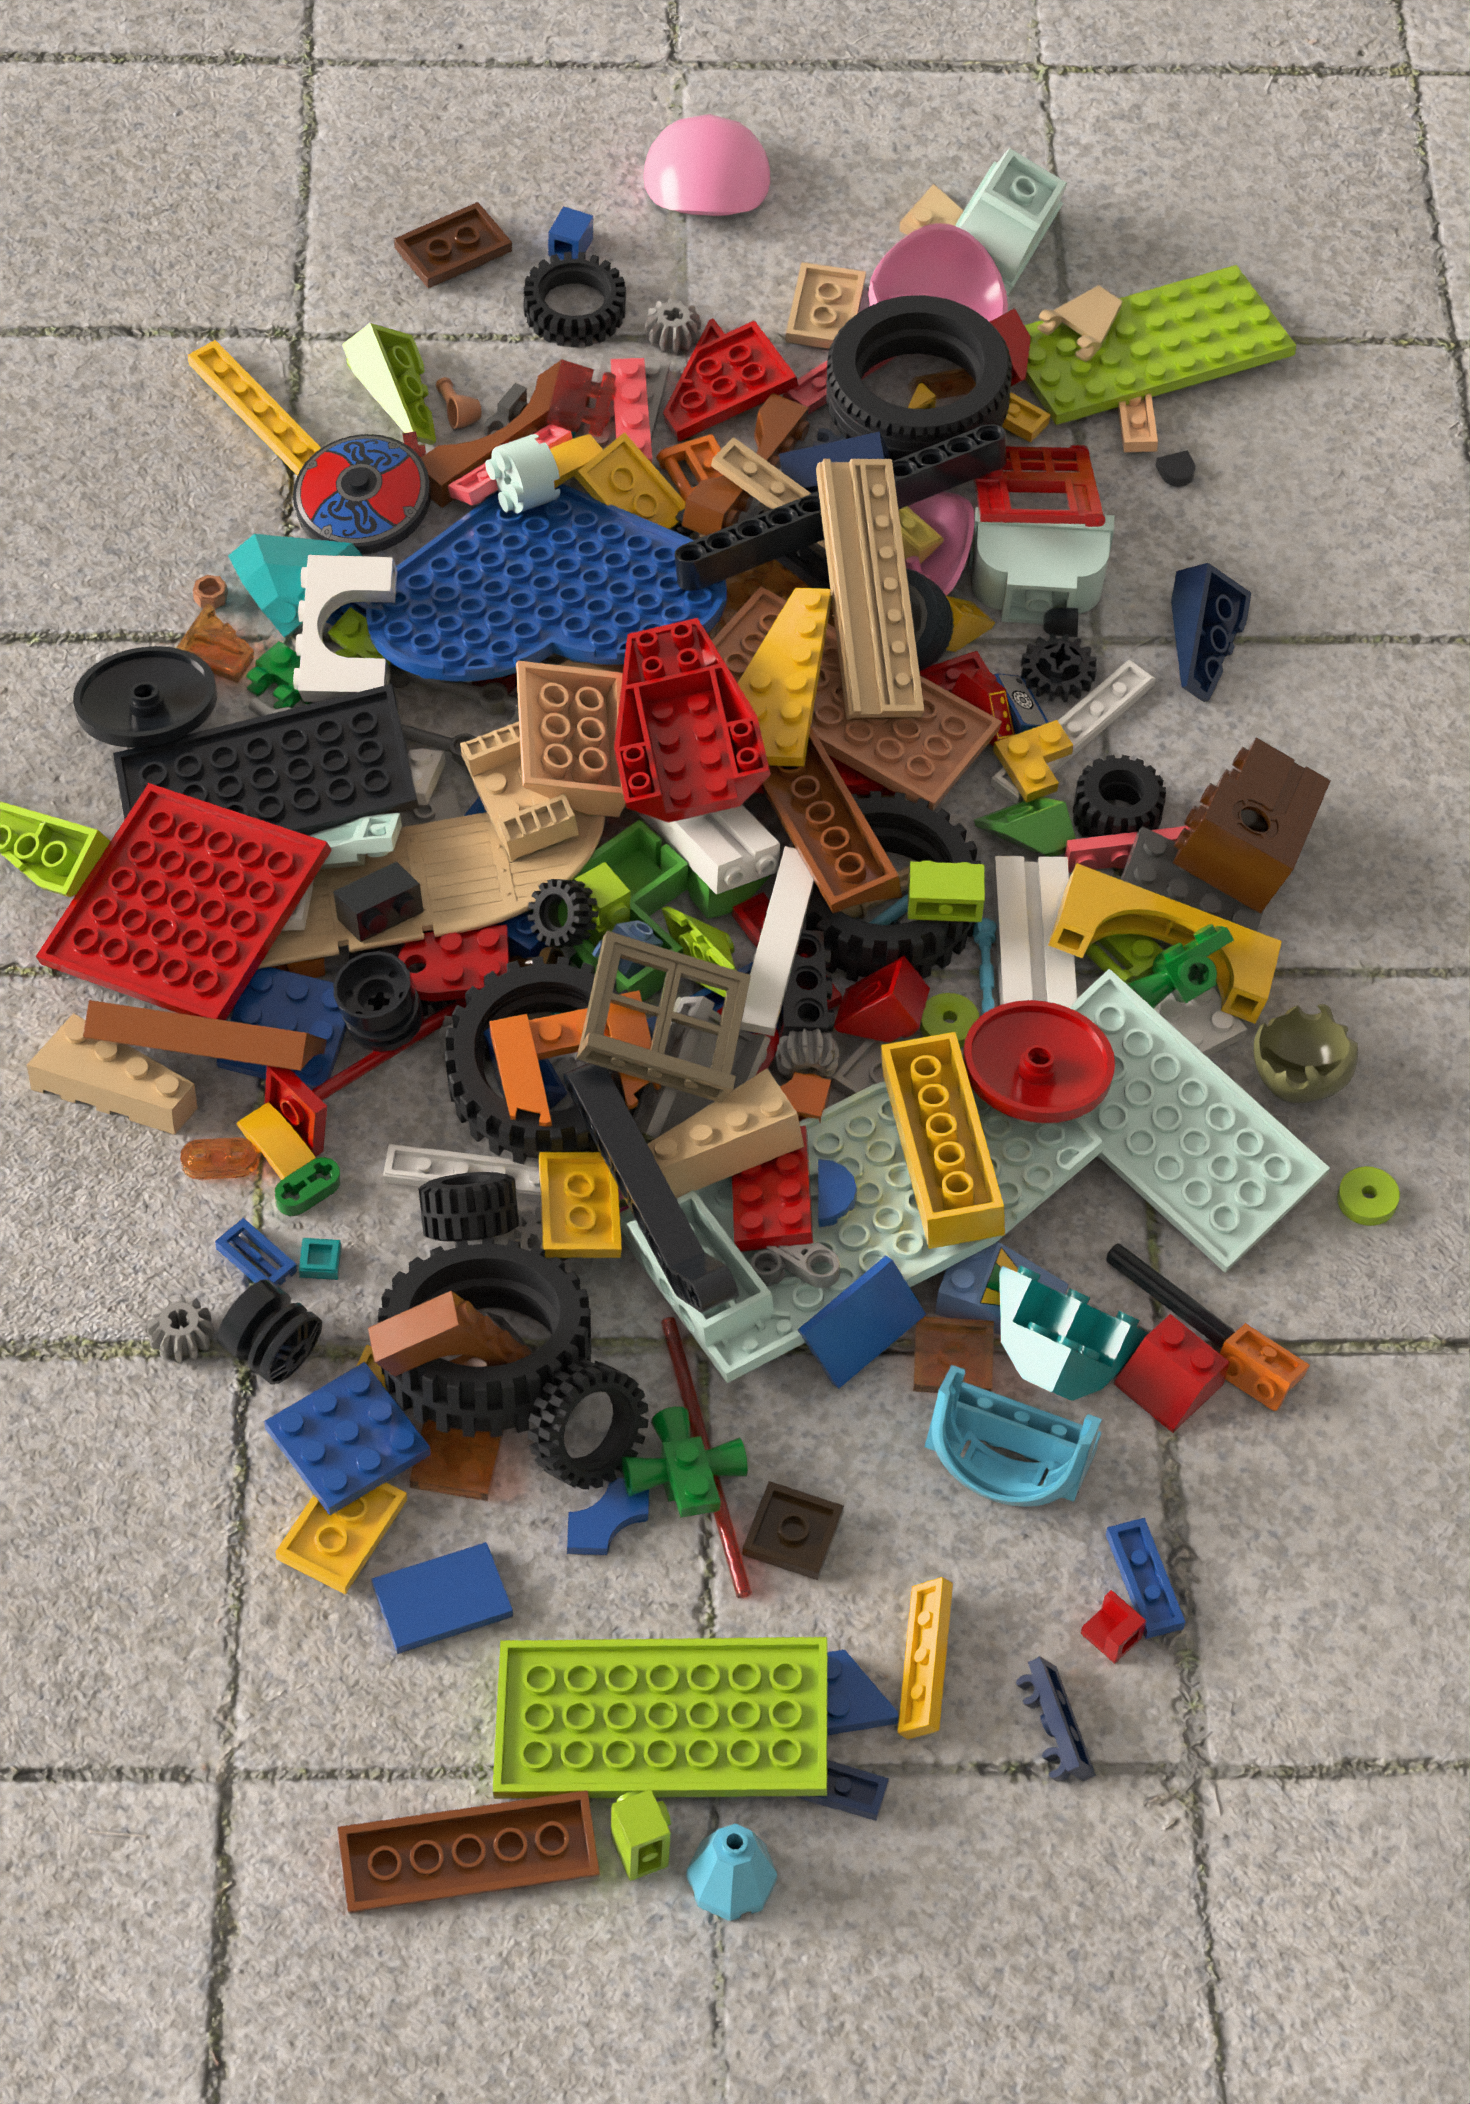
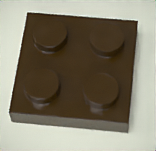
[742,1481,844,1580]

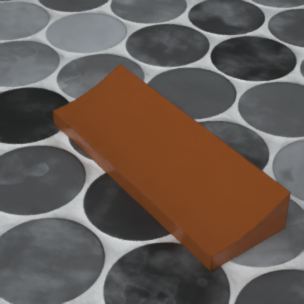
[760,726,903,913]
[83,1000,327,1071]
[337,1790,600,1913]

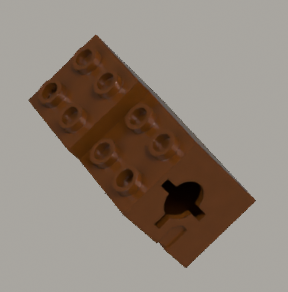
[1173,737,1331,914]

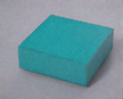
[299,1238,342,1280]

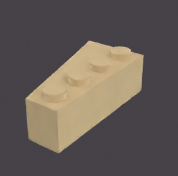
[27,1013,198,1135]
[647,1069,804,1198]

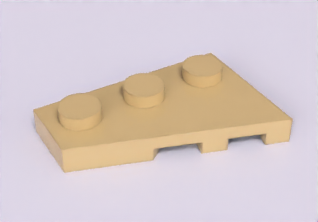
[899,184,964,235]

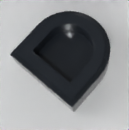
[1155,450,1195,487]
[1043,608,1078,637]

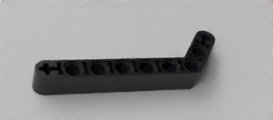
[563,1063,739,1313]

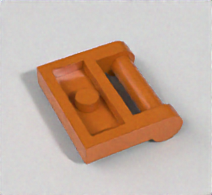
[656,434,723,502]

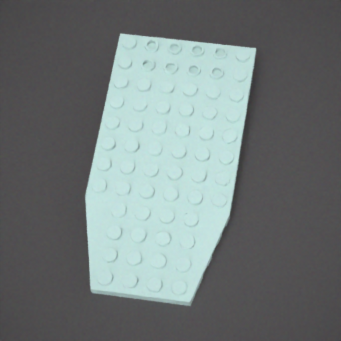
[620,1081,1103,1383]

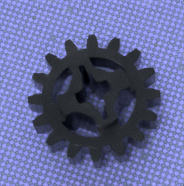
[1021,633,1097,702]

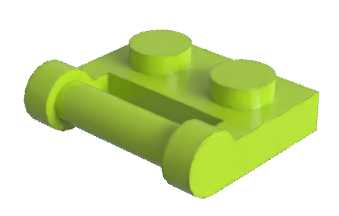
[1085,934,1164,984]

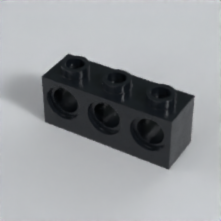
[778,930,834,1040]

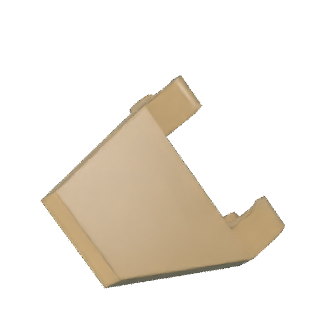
[1037,285,1122,361]

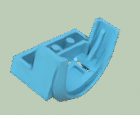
[924,1365,1102,1507]

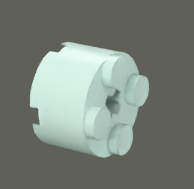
[485,434,560,513]

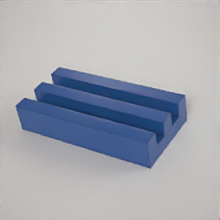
[215,1218,297,1286]

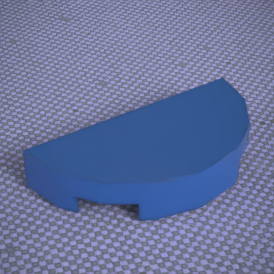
[818,1159,857,1228]

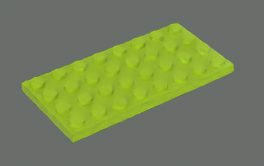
[1024,265,1296,425]
[492,1637,828,1799]

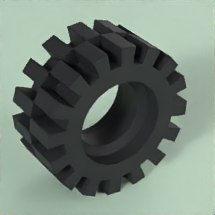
[528,879,598,946]

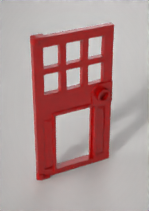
[974,445,1105,527]

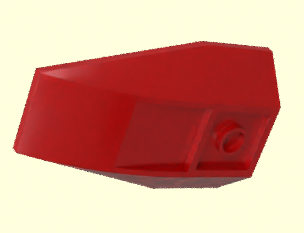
[614,618,771,823]

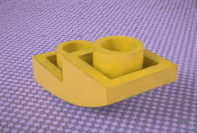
[550,434,603,488]
[236,1102,316,1180]

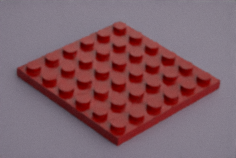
[36,783,332,1020]

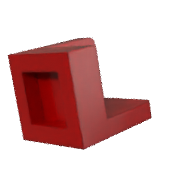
[1081,1590,1146,1664]

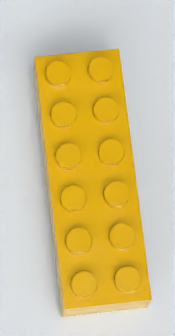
[881,1032,1005,1249]

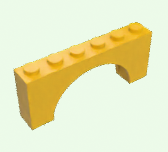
[1048,863,1282,1024]

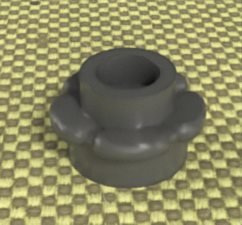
[750,1250,786,1287]

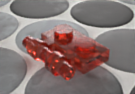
[545,359,617,437]

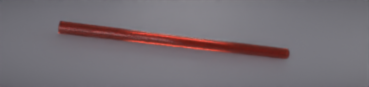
[661,1317,752,1598]

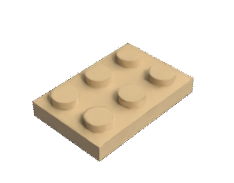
[785,262,866,349]

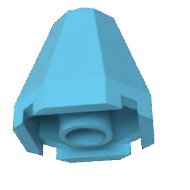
[686,1823,778,1921]

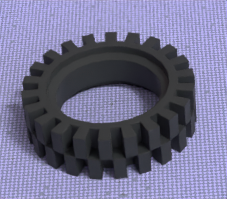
[524,252,626,348]
[528,1360,649,1490]

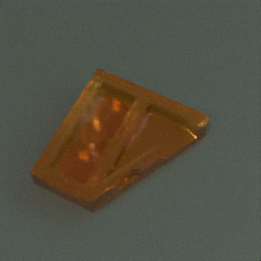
[176,603,254,683]

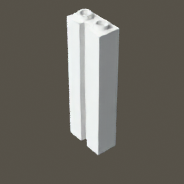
[638,805,780,895]
[992,856,1077,1008]

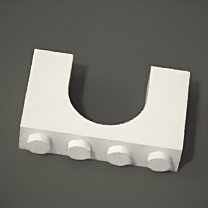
[293,555,397,702]

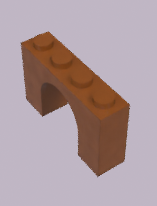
[368,1291,532,1377]

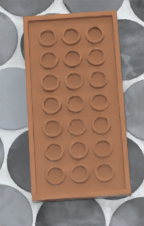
[712,586,1002,811]

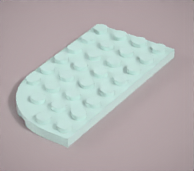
[1070,969,1330,1273]

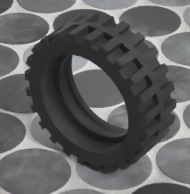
[793,791,981,982]
[445,956,645,1165]
[378,1238,591,1437]

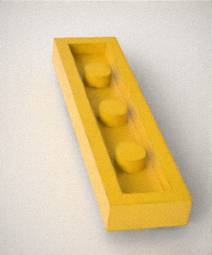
[897,1577,953,1740]

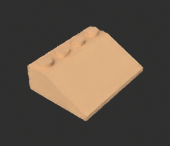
[516,661,625,817]

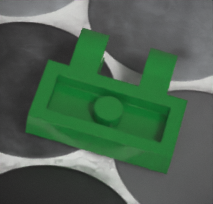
[246,641,312,709]

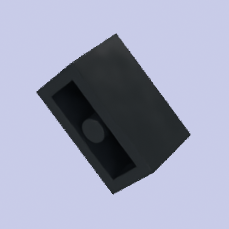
[333,861,424,942]

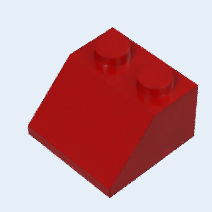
[834,956,930,1043]
[1114,1314,1229,1433]

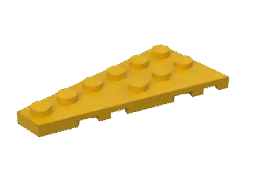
[738,588,832,767]

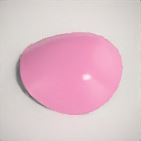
[644,114,770,216]
[868,223,1008,322]
[905,492,974,596]

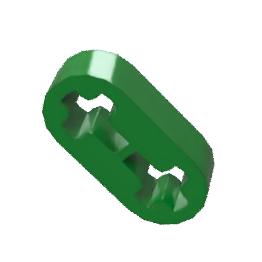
[275,1157,341,1216]

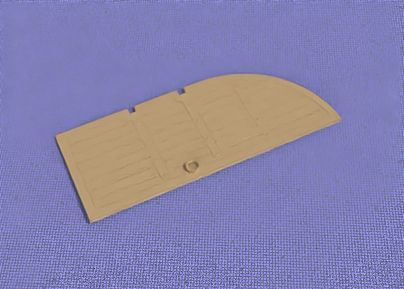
[258,809,605,969]

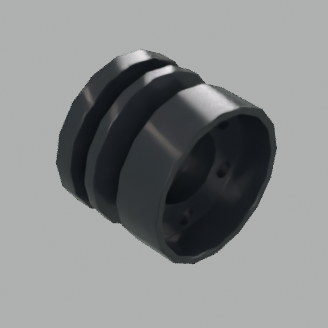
[333,951,424,1052]
[217,1279,322,1385]

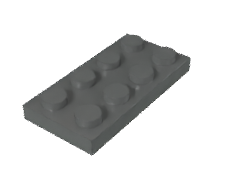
[1121,826,1264,931]

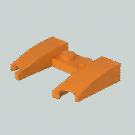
[489,990,661,1127]

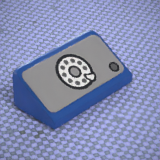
[994,673,1049,734]

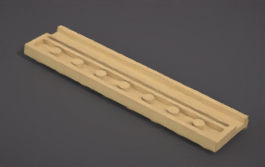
[816,459,924,720]

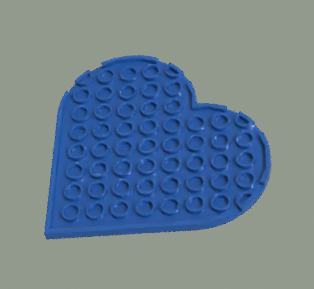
[366,484,727,681]

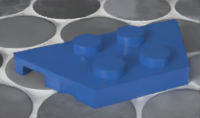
[827,1649,899,1735]

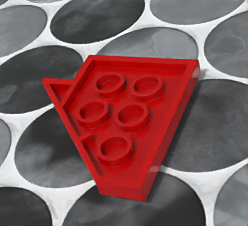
[663,318,799,441]

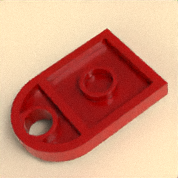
[398,924,510,1001]

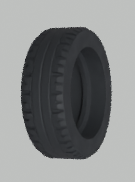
[826,295,1012,462]

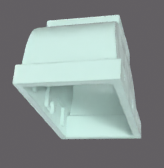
[955,148,1067,297]
[968,507,1114,624]

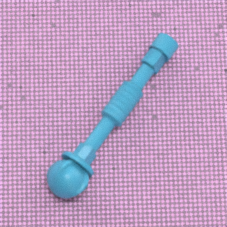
[973,918,997,1015]

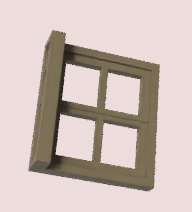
[577,931,751,1103]

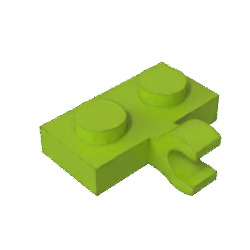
[327,607,391,665]

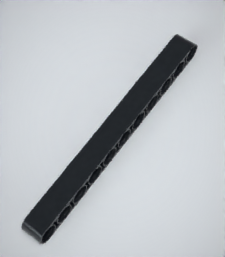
[674,424,1006,591]

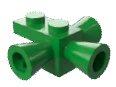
[1127,924,1234,1009]
[622,1406,748,1518]

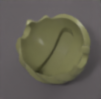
[1253,1004,1358,1104]

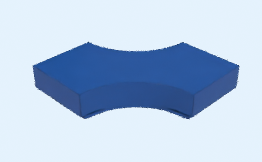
[567,1478,649,1555]

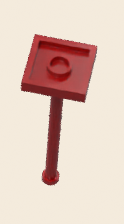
[264,998,466,1157]

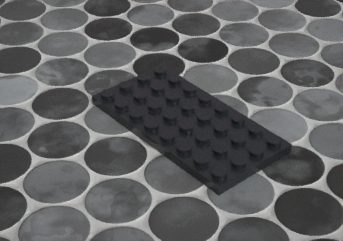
[113,684,419,835]

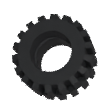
[1072,755,1166,838]
[418,1172,519,1242]

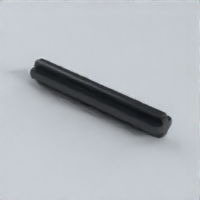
[1106,1243,1235,1348]

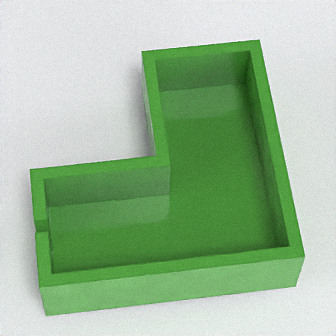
[530,819,689,1002]

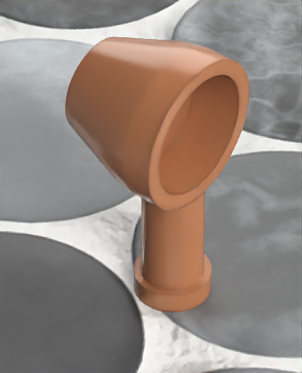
[436,377,481,429]

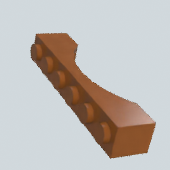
[421,359,590,508]
[682,393,810,536]

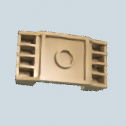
[460,722,579,861]

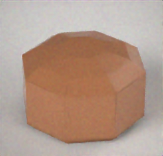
[193,575,228,610]

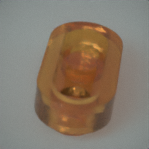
[180,1137,258,1180]

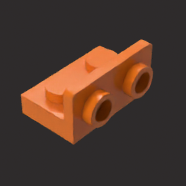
[1219,1323,1310,1411]

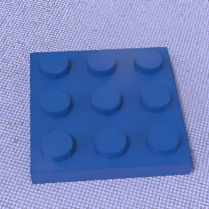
[216,967,347,1090]
[264,1362,431,1515]

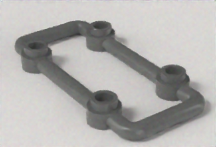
[389,663,519,766]

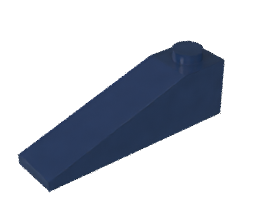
[1171,563,1252,702]

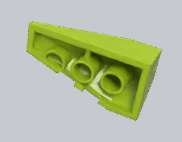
[342,323,436,445]
[0,801,110,897]
[661,906,737,997]

